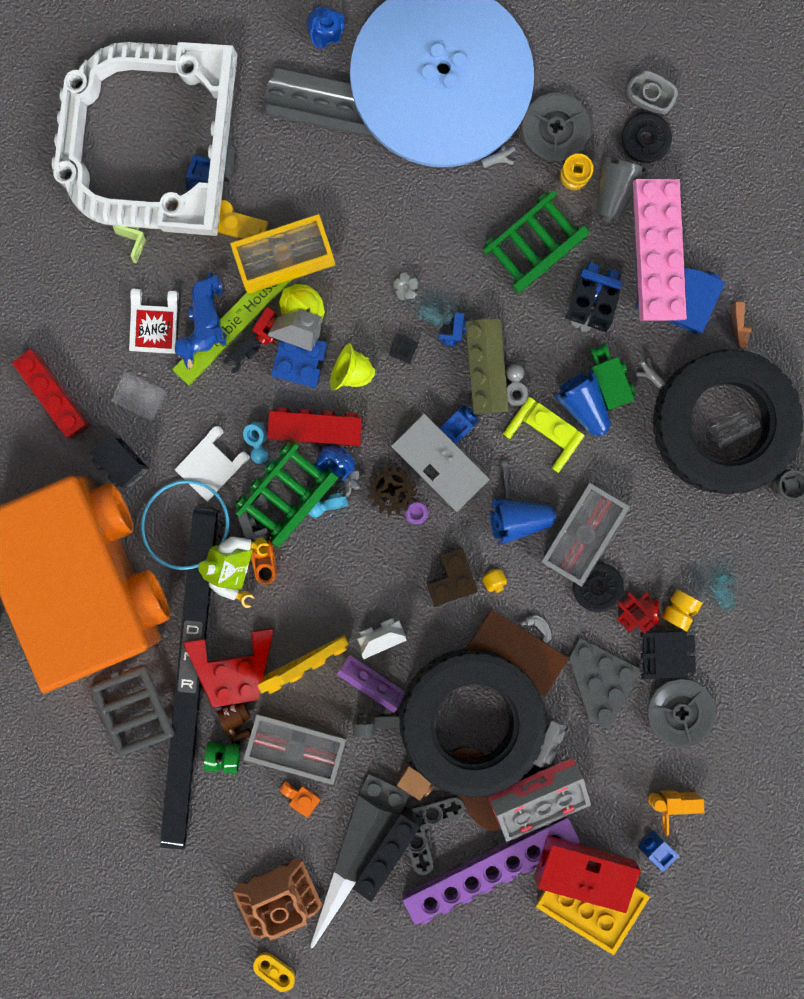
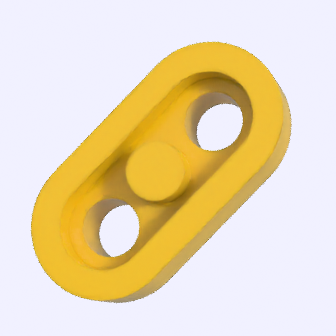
[253,952,295,992]

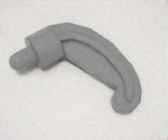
[520,615,552,643]

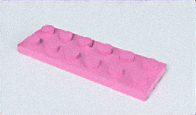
[633,179,687,321]

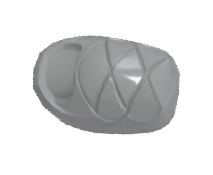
[626,71,678,114]

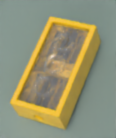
[230,214,335,294]

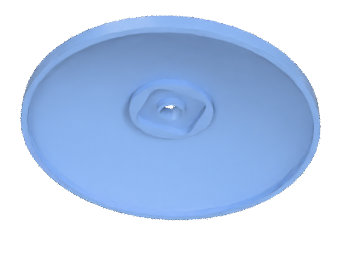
[350,0,534,167]

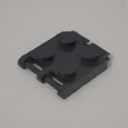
[640,631,696,679]

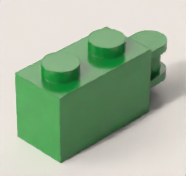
[589,343,636,411]

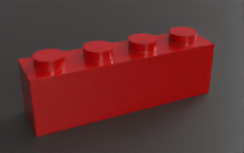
[12,349,91,439]
[267,407,362,446]

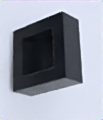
[389,334,419,365]

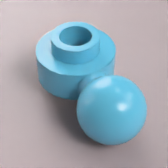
[243,422,269,464]
[308,493,349,517]

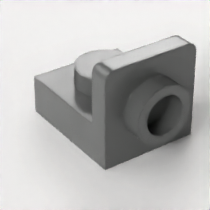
[238,511,269,542]

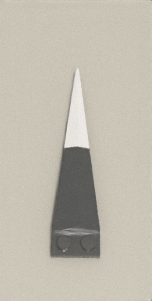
[311,771,410,948]

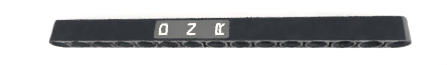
[160,507,218,850]

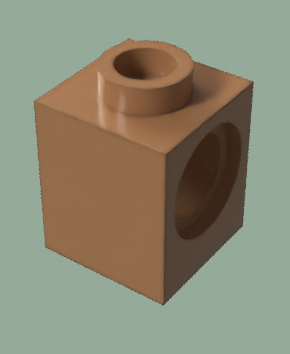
[397,762,434,800]

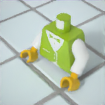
[199,537,269,608]

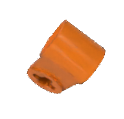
[251,539,277,584]

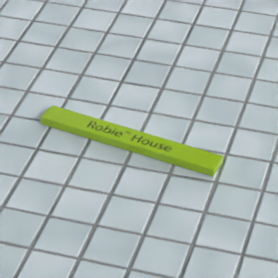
[172,279,293,386]

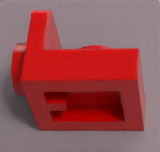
[252,307,277,345]

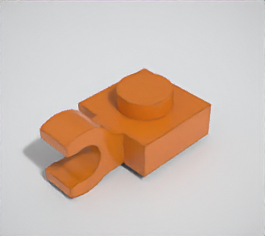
[280,781,321,818]

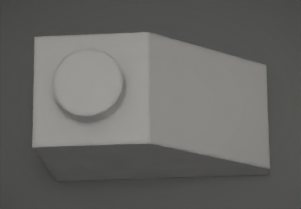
[268,309,322,351]

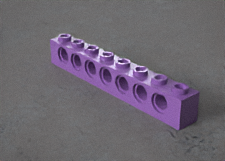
[402,816,580,925]

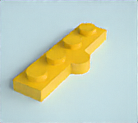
[176,200,269,239]

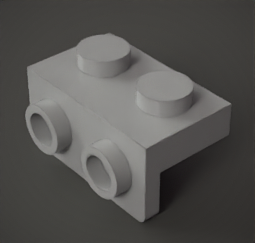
[533,716,566,767]

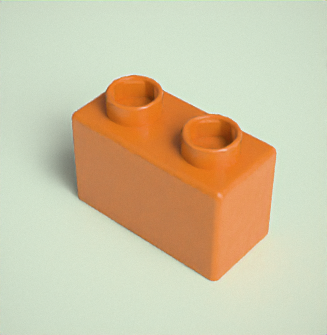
[0,475,170,694]

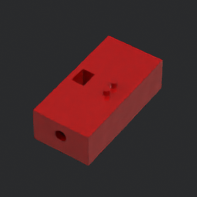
[534,835,641,913]

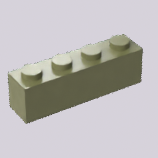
[466,319,509,414]

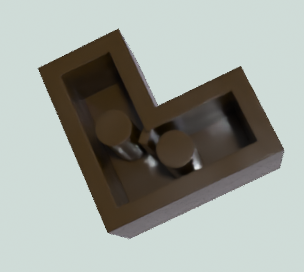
[426,547,478,607]

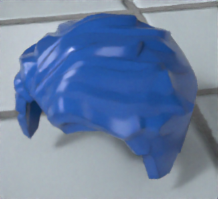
[306,7,345,49]
[315,445,356,481]

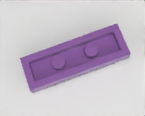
[337,655,405,713]

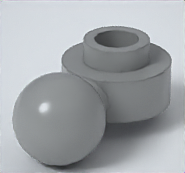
[506,364,528,406]

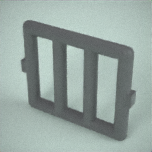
[90,665,174,756]

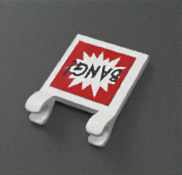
[129,288,179,354]

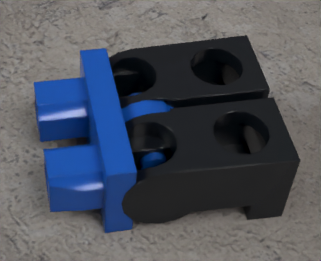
[565,262,623,332]

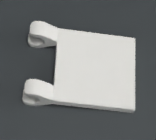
[175,426,250,502]

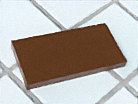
[467,609,569,697]

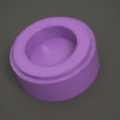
[405,502,428,524]

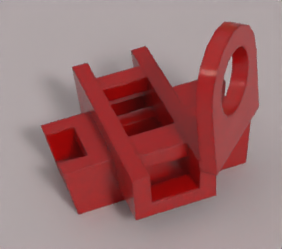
[617,592,660,634]

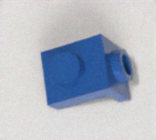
[438,312,468,346]

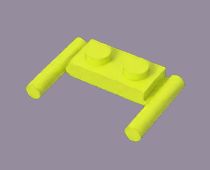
[503,397,585,473]

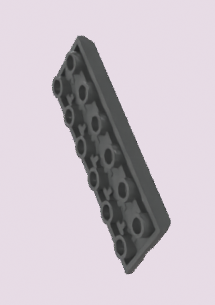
[261,68,376,139]

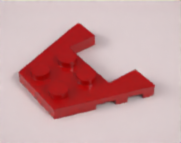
[183,628,273,707]

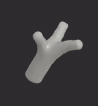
[481,145,515,168]
[636,358,666,389]

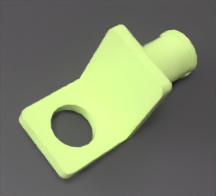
[113,226,146,264]

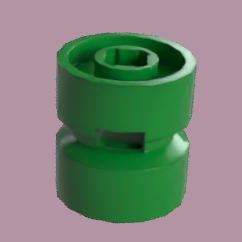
[204,741,241,775]

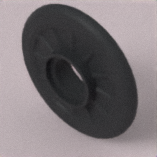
[621,112,672,163]
[573,562,624,612]

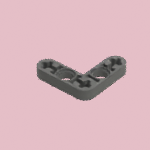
[353,714,400,737]
[407,795,465,875]

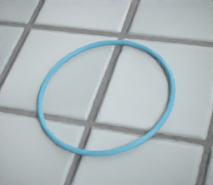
[141,480,229,570]

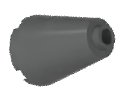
[597,156,647,223]

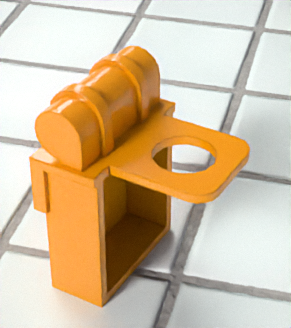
[648,790,704,836]

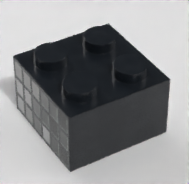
[90,434,150,488]

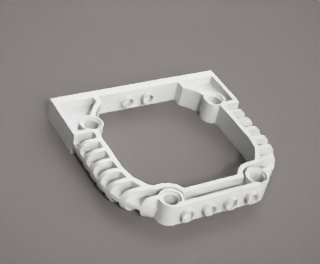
[52,42,238,236]

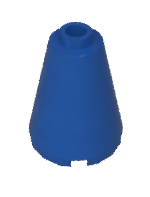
[554,370,611,437]
[490,498,556,545]

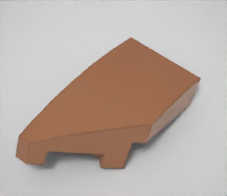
[731,302,752,348]

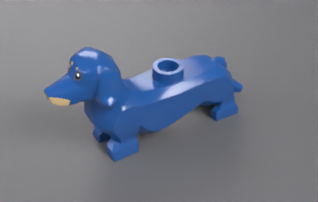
[175,272,227,369]

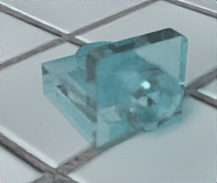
[417,304,455,329]
[710,574,737,612]

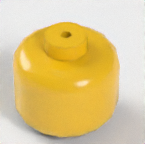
[482,568,507,593]

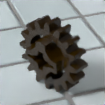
[367,466,417,516]

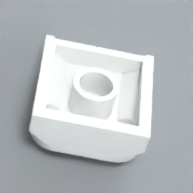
[357,618,407,659]

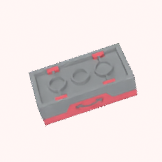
[488,758,591,842]

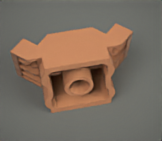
[232,859,323,941]

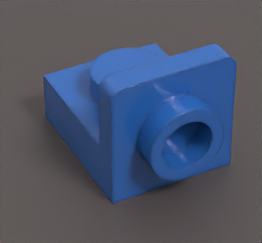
[186,154,211,191]
[439,405,479,445]
[638,830,679,872]

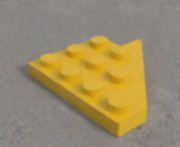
[257,634,349,694]
[535,865,650,955]

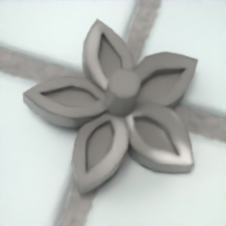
[337,471,361,497]

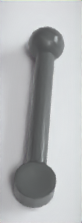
[499,458,512,500]

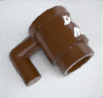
[217,702,251,743]

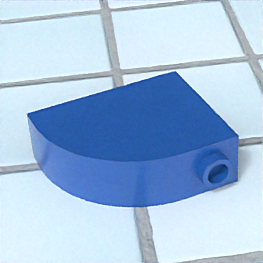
[636,268,725,335]

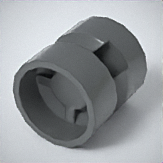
[771,470,804,500]

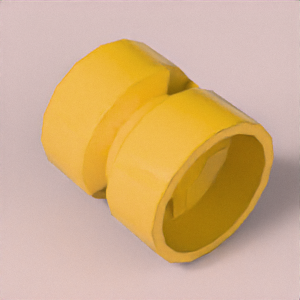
[560,154,593,190]
[661,589,703,631]

